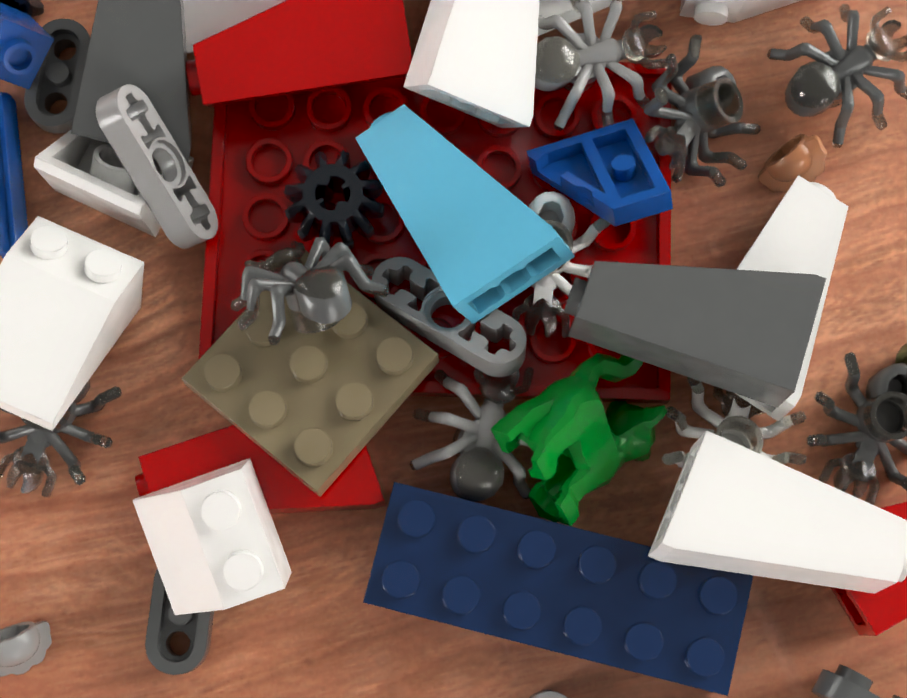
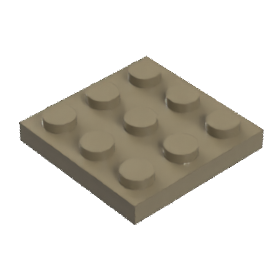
[181,248,439,497]

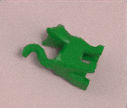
[490,353,667,526]

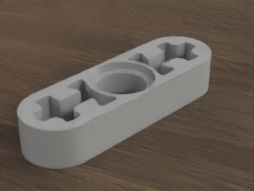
[96,84,218,249]
[372,257,527,377]

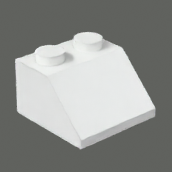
[132,458,292,615]

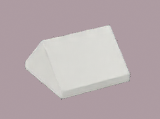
[33,129,194,237]

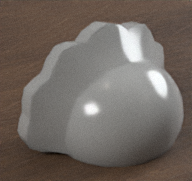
[0,621,52,677]

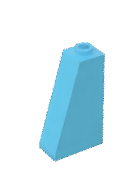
[355,104,575,324]

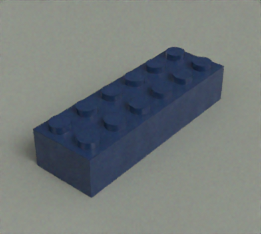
[363,482,754,696]

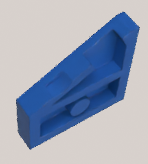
[526,118,673,227]

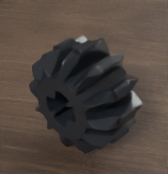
[284,150,385,250]

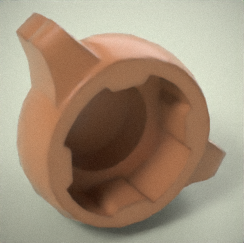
[758,134,827,193]

